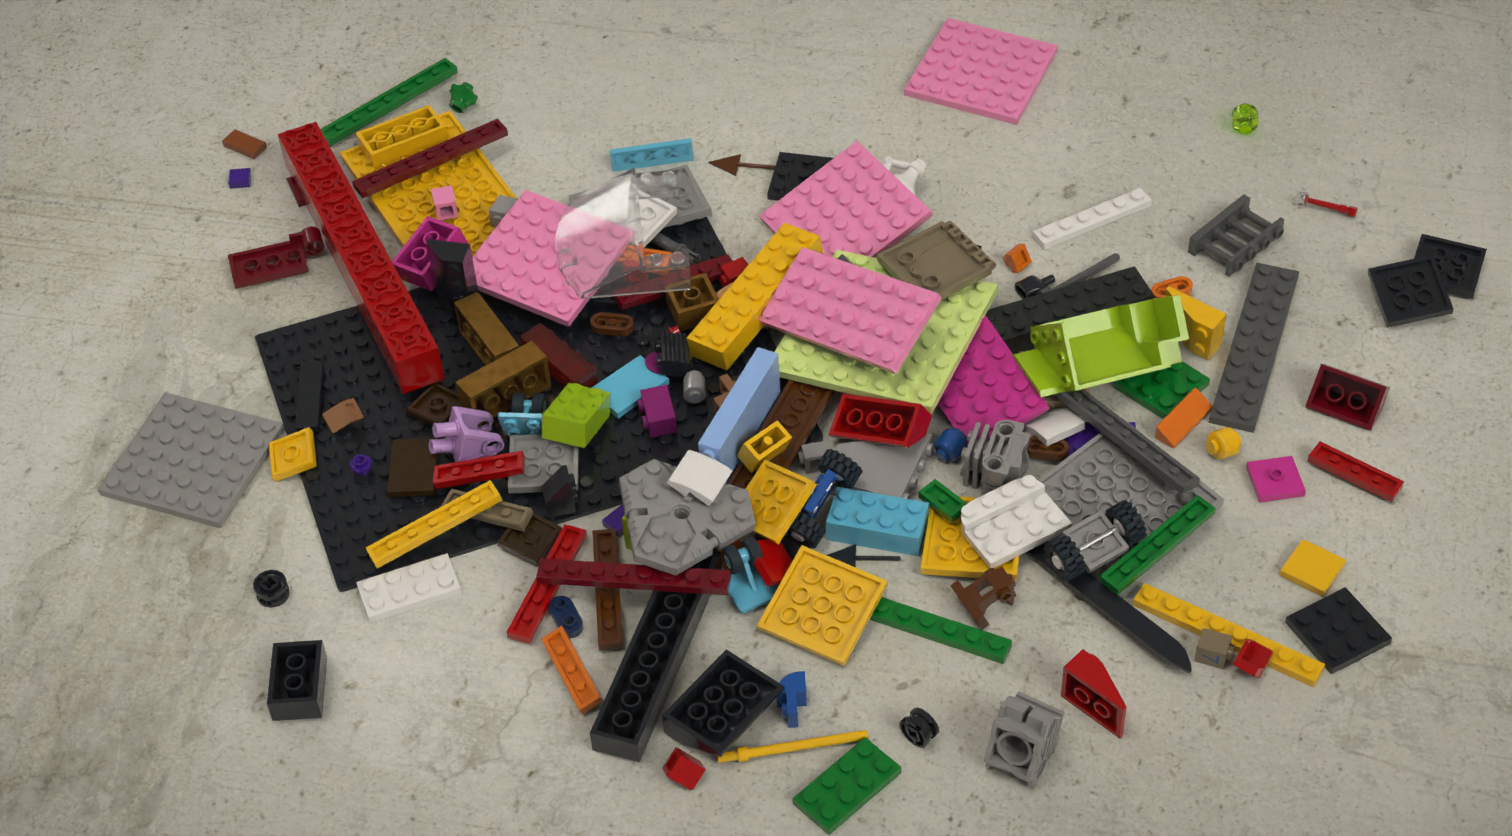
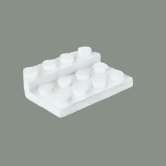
[961,475,1072,568]

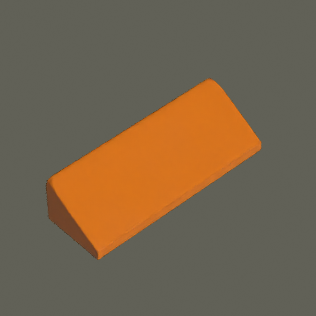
[1155,388,1213,448]

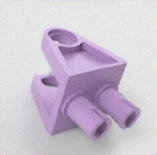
[429,406,504,462]

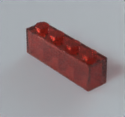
[520,323,598,388]

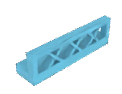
[609,138,693,172]

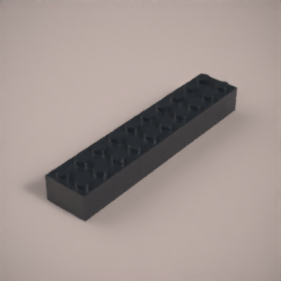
[590,550,722,762]

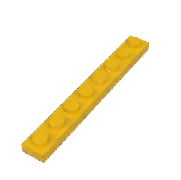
[1133,583,1325,687]

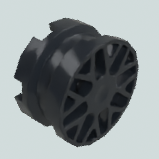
[253,570,290,608]
[899,707,939,748]

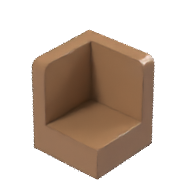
[322,398,364,433]

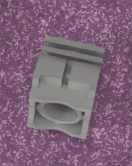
[960,420,1031,495]
[983,692,1065,788]

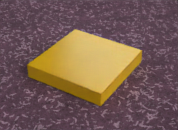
[269,427,317,482]
[1280,539,1346,597]

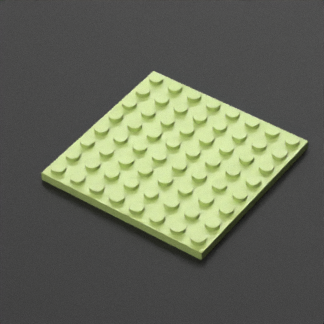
[775,250,999,414]

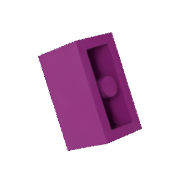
[637,385,677,438]

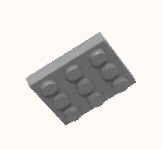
[508,434,579,494]

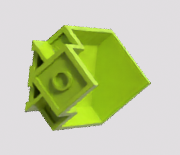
[1012,295,1189,397]

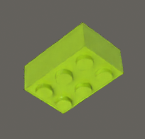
[542,383,611,448]

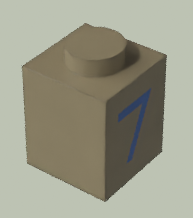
[1194,628,1235,669]

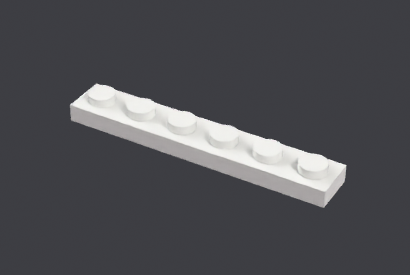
[1033,188,1152,250]

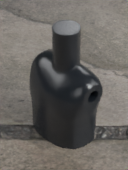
[1014,274,1055,299]

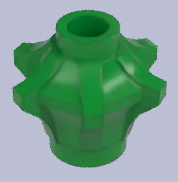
[449,82,478,113]

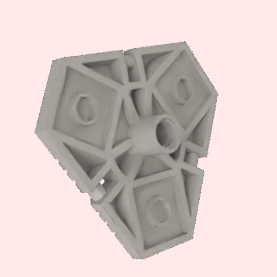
[619,459,756,576]

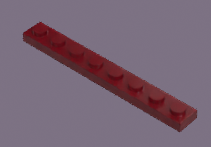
[352,118,508,199]
[536,558,732,596]

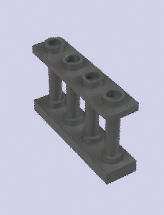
[1188,194,1284,277]

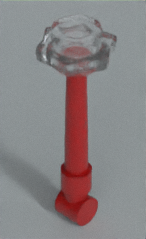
[1294,188,1358,217]

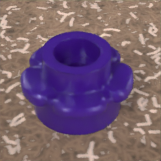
[349,454,372,476]

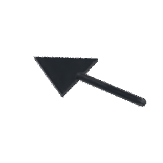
[827,544,901,567]

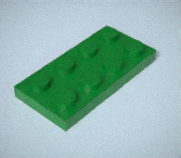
[792,737,901,835]

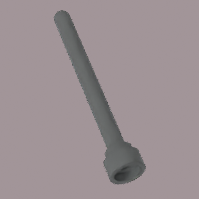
[1036,253,1120,295]

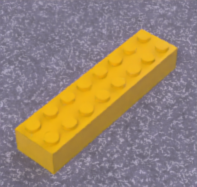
[687,222,823,370]

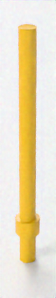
[717,730,868,763]

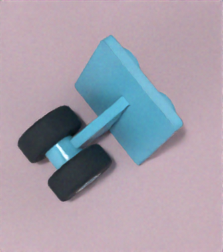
[498,393,546,437]
[722,537,779,614]

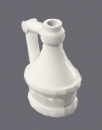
[883,156,926,196]

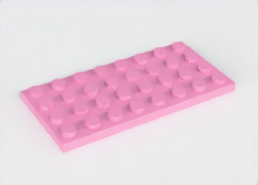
[759,247,942,374]

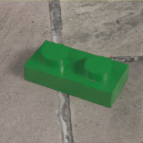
[918,479,968,523]

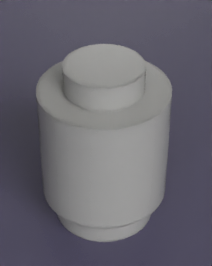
[683,370,706,404]

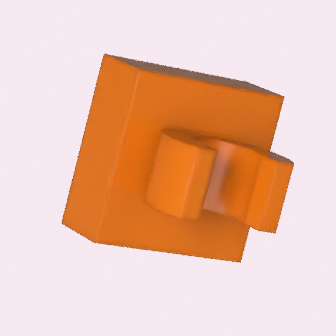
[1002,243,1032,273]

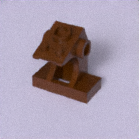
[950,566,1016,630]

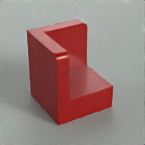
[1232,638,1273,678]
[662,747,706,790]

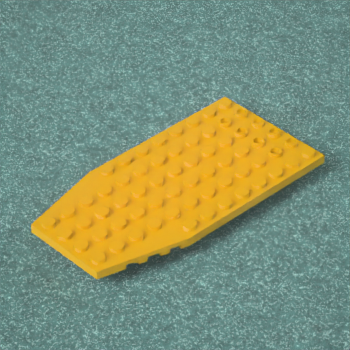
[340,105,517,257]

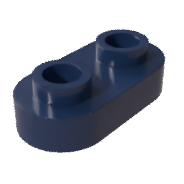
[549,596,583,638]

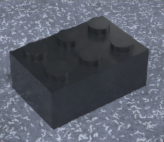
[267,640,327,721]

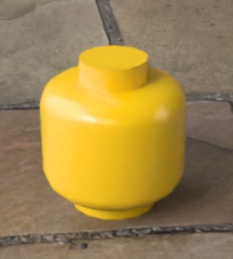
[1206,427,1242,460]

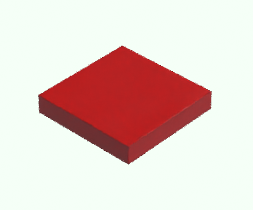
[744,539,792,586]

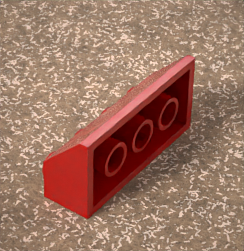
[828,394,932,448]

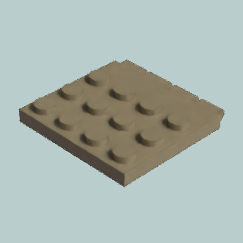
[877,221,996,300]

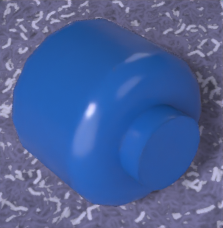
[934,428,968,462]

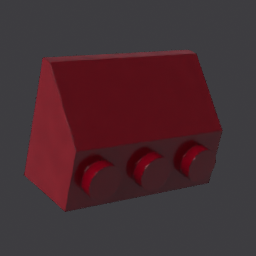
[1305,364,1390,430]

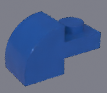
[776,671,807,728]

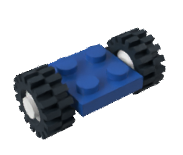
[786,449,863,549]

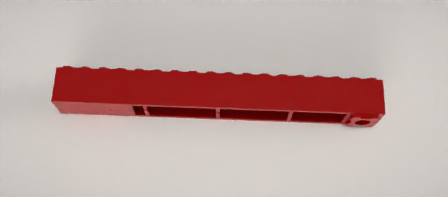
[278,122,445,394]

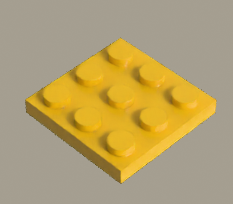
[746,460,817,545]

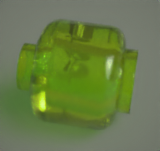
[1231,103,1259,135]

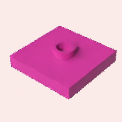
[1246,456,1306,503]

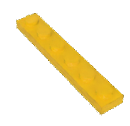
[366,480,503,568]

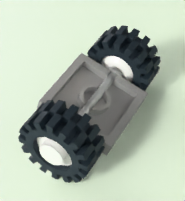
[1044,500,1147,582]

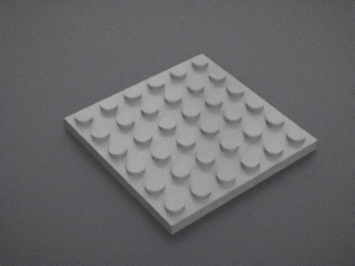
[98,392,285,528]
[1038,417,1224,569]

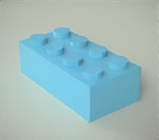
[826,487,929,556]

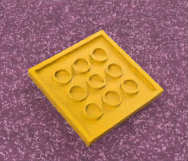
[921,496,1020,581]
[757,545,888,666]

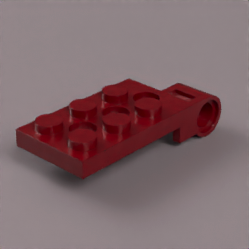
[228,226,324,289]

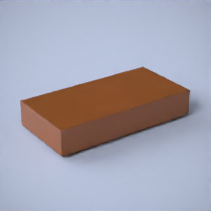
[222,129,267,159]

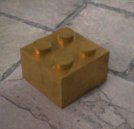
[664,273,719,332]

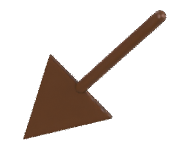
[708,154,775,176]

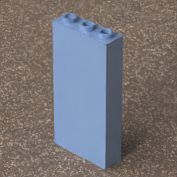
[698,347,780,484]

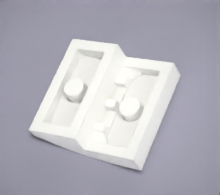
[1024,407,1085,447]
[667,450,733,506]

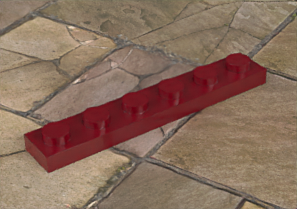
[612,254,732,310]

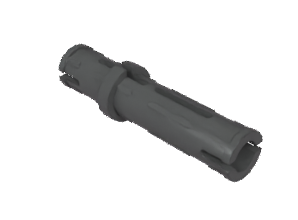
[650,233,701,265]

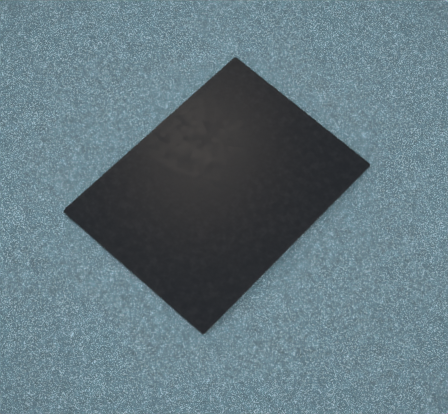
[255,217,823,592]

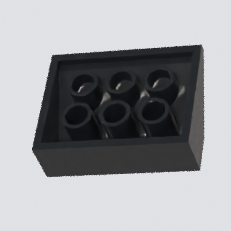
[662,649,785,757]

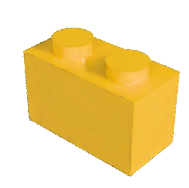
[737,420,792,473]

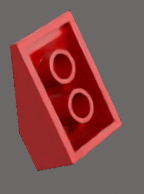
[1061,649,1127,739]

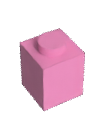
[431,185,459,221]

